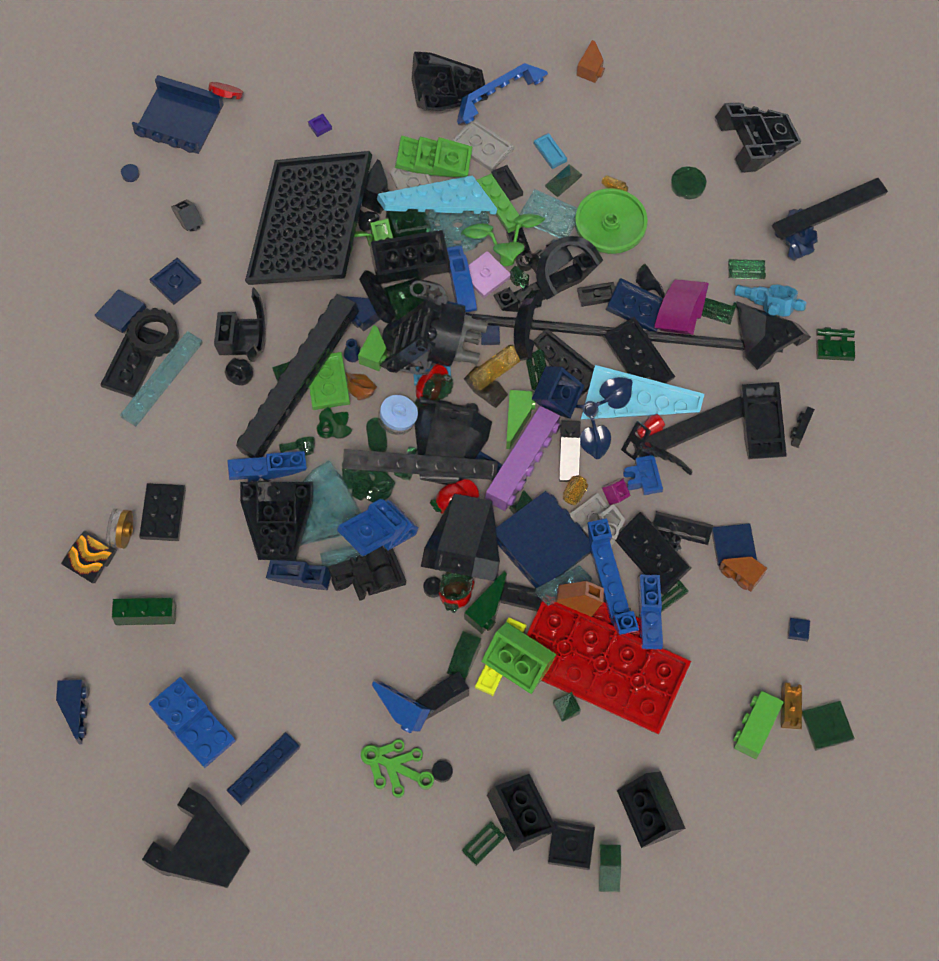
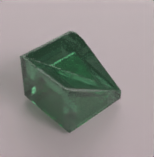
[509,490,532,514]
[553,692,581,722]

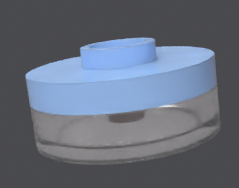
[378,395,418,435]

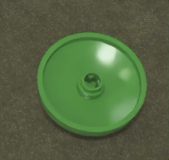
[575,188,648,254]

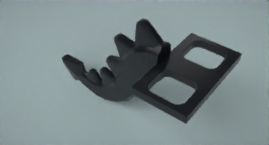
[621,421,693,475]

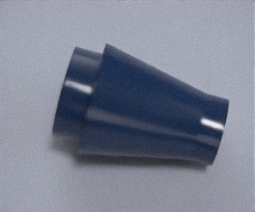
[343,339,361,363]

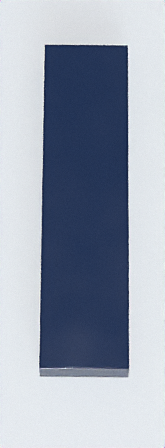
[226,732,300,806]

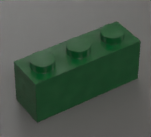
[112,598,176,625]

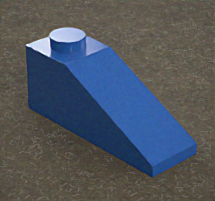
[372,681,430,733]

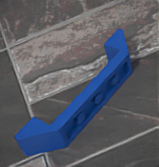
[457,63,548,124]
[587,518,639,635]

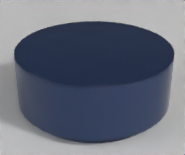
[121,164,140,182]

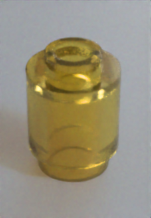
[563,476,588,505]

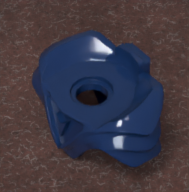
[775,208,818,261]

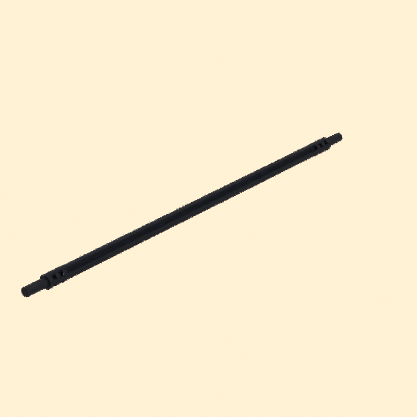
[465,313,783,353]

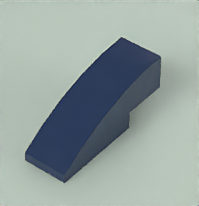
[266,560,331,590]

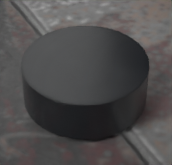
[423,577,443,598]
[432,761,453,783]

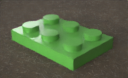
[309,352,350,410]

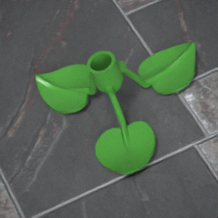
[461,214,545,266]

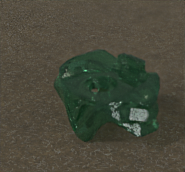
[342,462,395,503]

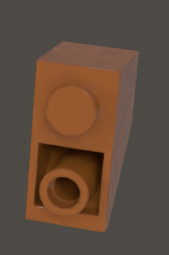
[719,557,767,592]
[556,581,604,617]

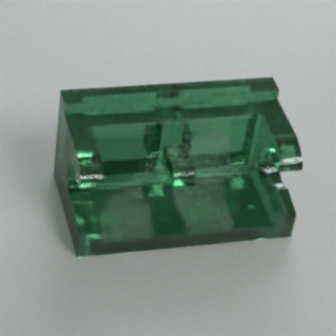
[701,298,737,325]

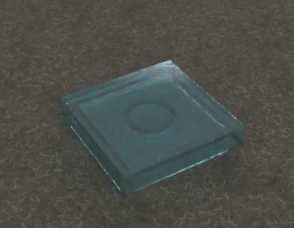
[320,546,361,568]

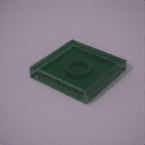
[802,701,855,751]

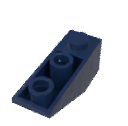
[56,680,88,745]

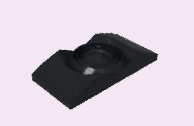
[741,382,787,460]

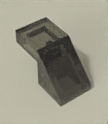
[464,366,508,408]

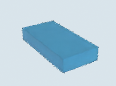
[534,133,567,169]

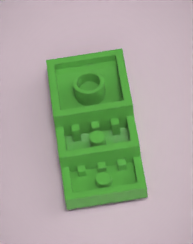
[395,135,472,177]

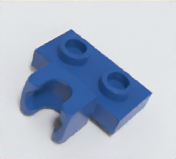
[623,455,663,495]

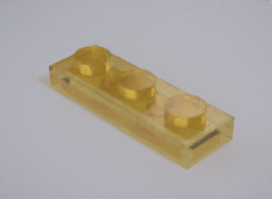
[468,345,520,391]

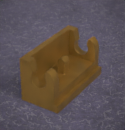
[781,683,802,730]

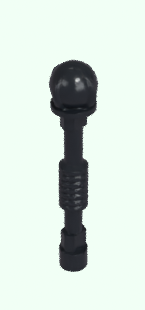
[419,396,479,412]

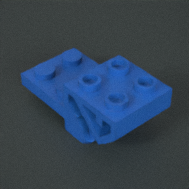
[337,499,419,556]
[149,677,236,768]

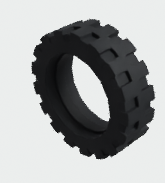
[127,308,179,358]

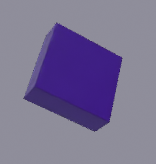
[308,114,332,137]

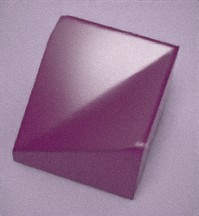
[602,478,631,505]

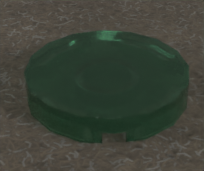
[671,166,707,200]

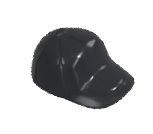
[636,264,665,298]

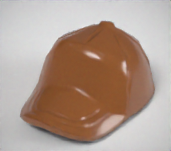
[346,372,377,400]

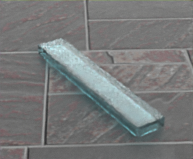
[120,331,203,427]

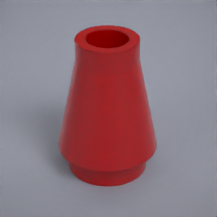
[636,414,665,439]

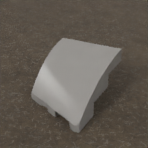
[570,493,625,547]

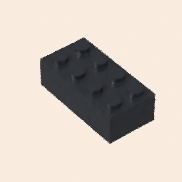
[370,230,450,284]

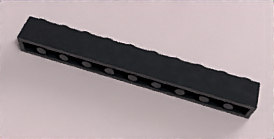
[236,294,359,458]

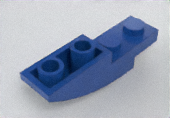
[447,245,477,312]
[227,451,307,482]
[639,575,663,649]

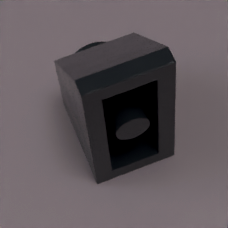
[171,199,203,232]

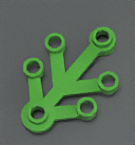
[361,739,434,798]

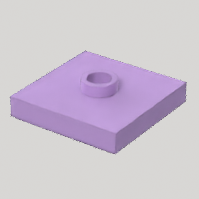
[468,251,511,298]

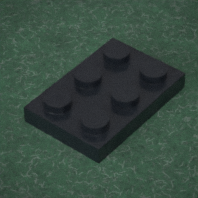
[139,483,186,541]

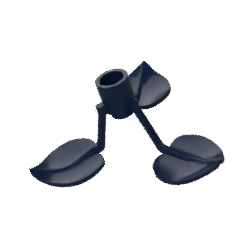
[560,377,633,459]

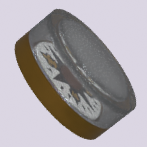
[106,508,133,549]

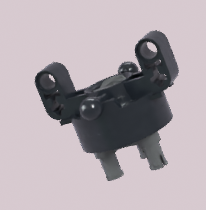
[400,279,488,375]

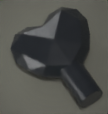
[358,209,380,231]

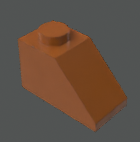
[577,40,605,83]

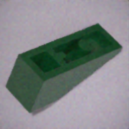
[464,572,507,634]

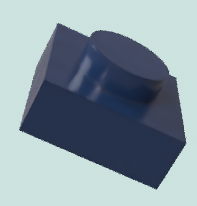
[788,618,810,642]

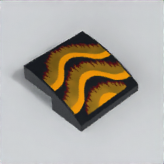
[61,531,117,583]

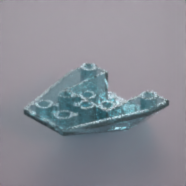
[300,461,361,546]

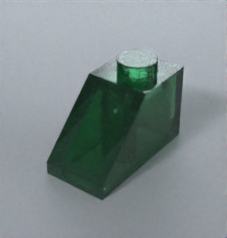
[447,631,481,681]
[598,844,621,892]

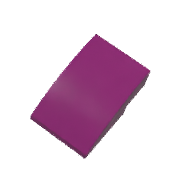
[655,279,709,335]

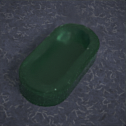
[366,418,388,452]

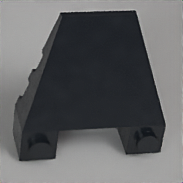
[715,102,802,172]
[142,787,250,888]

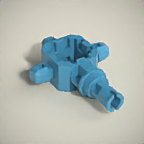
[735,284,807,317]

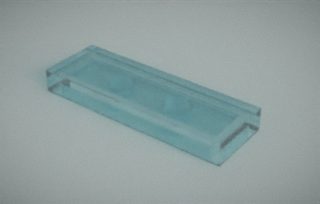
[535,565,592,606]

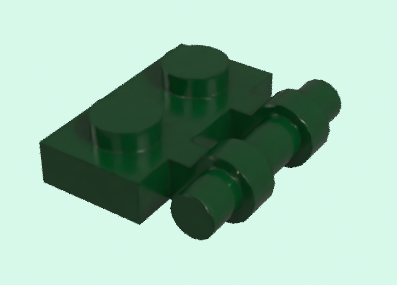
[816,327,855,361]

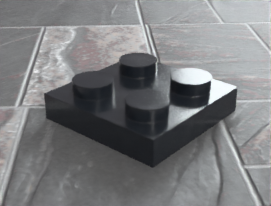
[548,821,595,870]

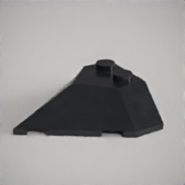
[736,301,811,370]

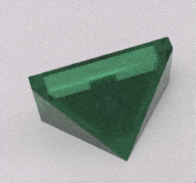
[545,164,582,197]

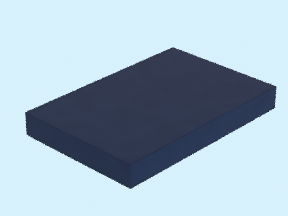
[606,278,663,332]

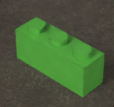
[733,691,784,759]

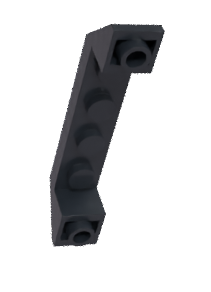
[493,252,598,312]

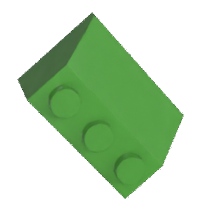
[481,622,557,694]

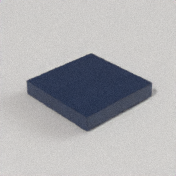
[149,258,201,305]
[95,289,146,333]
[712,524,757,566]

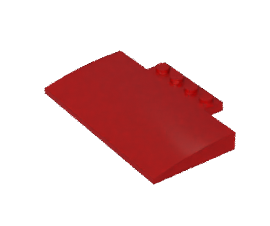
[527,596,691,735]

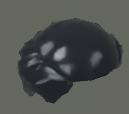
[225,358,253,386]

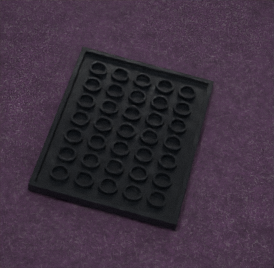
[245,151,372,285]

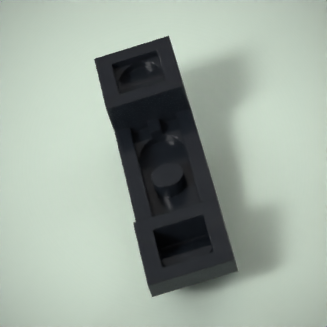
[514,289,543,361]

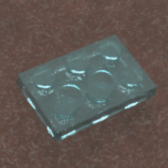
[519,189,577,238]

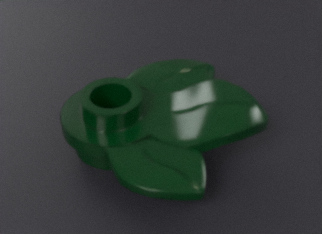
[317,407,352,439]

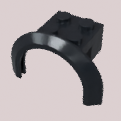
[528,236,603,300]
[214,287,266,362]

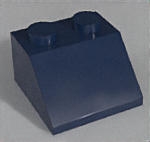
[532,366,585,418]

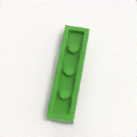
[476,174,523,233]

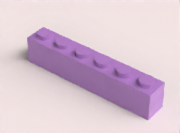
[485,406,561,511]

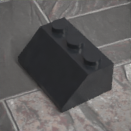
[617,771,686,848]
[487,774,557,852]

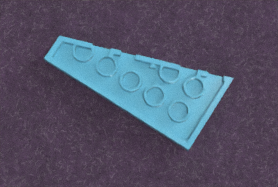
[377,175,497,214]
[581,365,705,420]

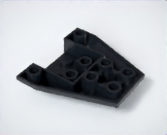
[411,51,488,111]
[414,403,492,485]
[240,482,313,561]
[421,494,500,581]

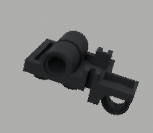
[328,547,406,601]

